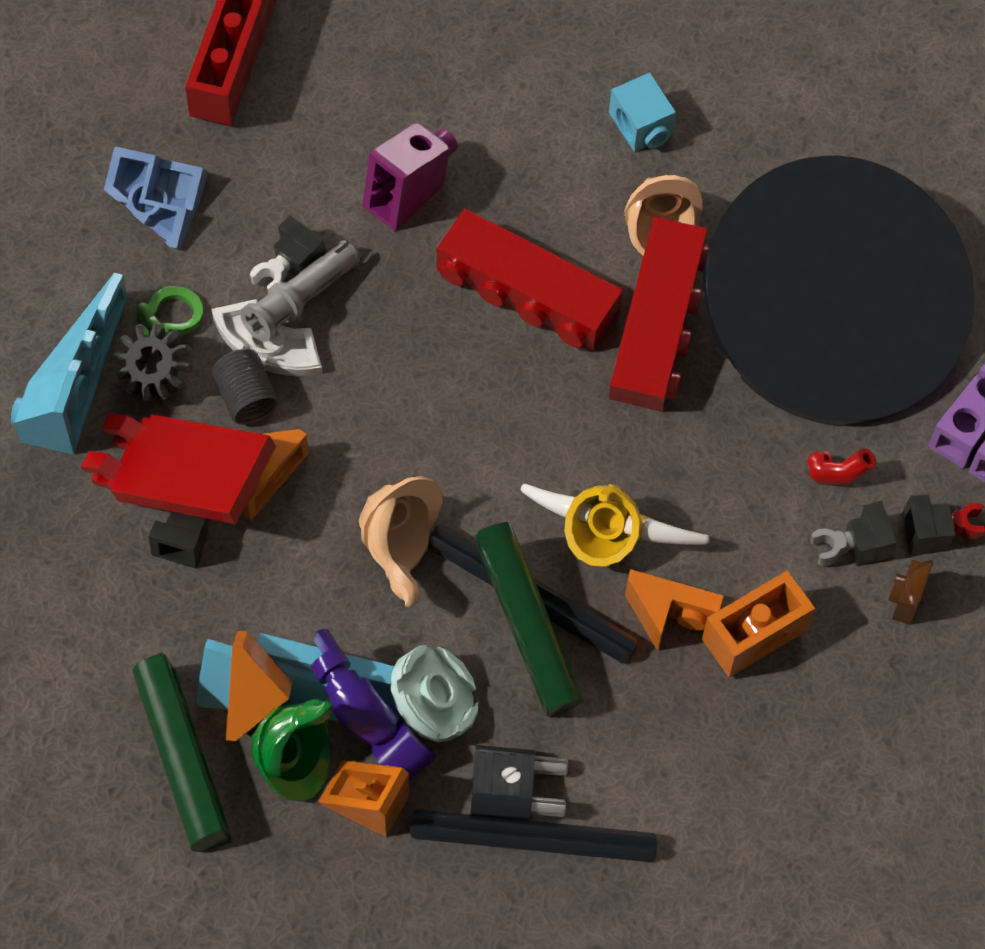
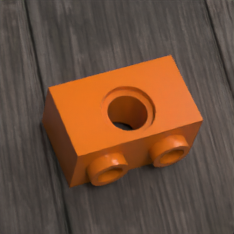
[702,570,815,678]

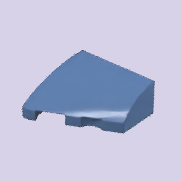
[104,146,208,250]

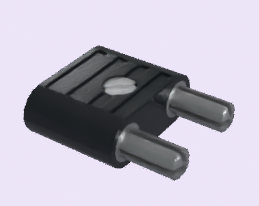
[470,745,568,820]

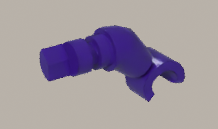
[311,629,436,780]

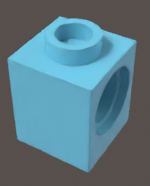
[609,72,676,152]

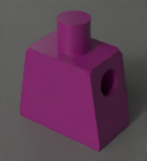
[362,124,458,231]

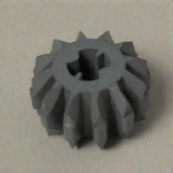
[113,322,193,402]

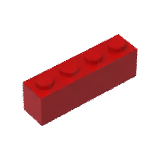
[185,0,276,126]
[436,208,622,352]
[609,216,709,412]

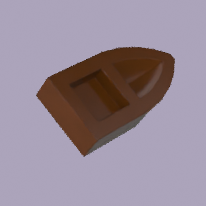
[888,560,933,625]

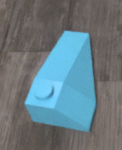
[11,273,128,455]

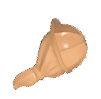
[624,174,703,256]
[359,476,443,607]

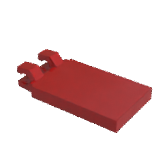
[81,413,276,524]

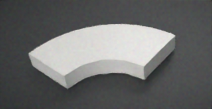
[212,299,322,376]

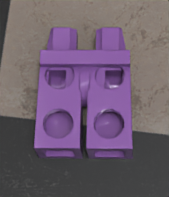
[928,364,985,482]

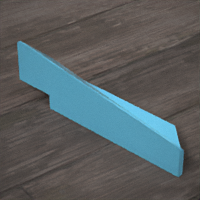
[196,633,402,721]

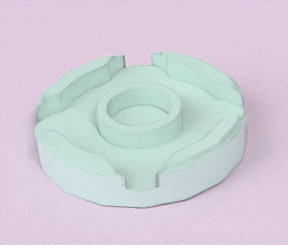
[391,645,478,742]

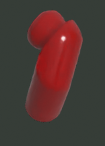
[807,448,877,486]

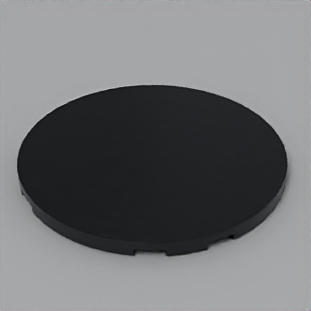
[703,155,975,425]

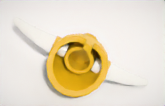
[521,484,710,567]

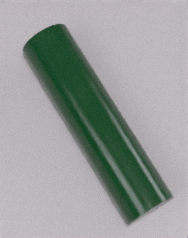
[476,522,584,718]
[132,652,233,852]

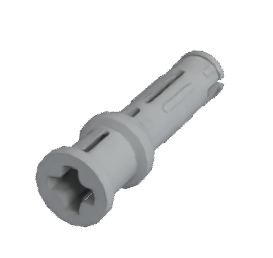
[240,240,360,342]

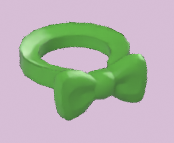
[136,286,203,336]

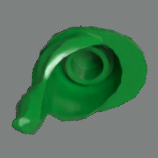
[251,699,333,802]

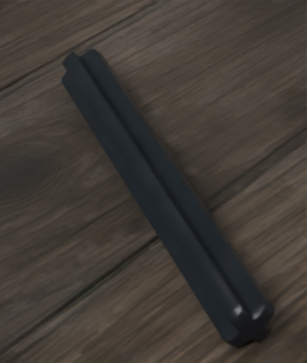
[428,524,638,664]
[410,809,657,862]

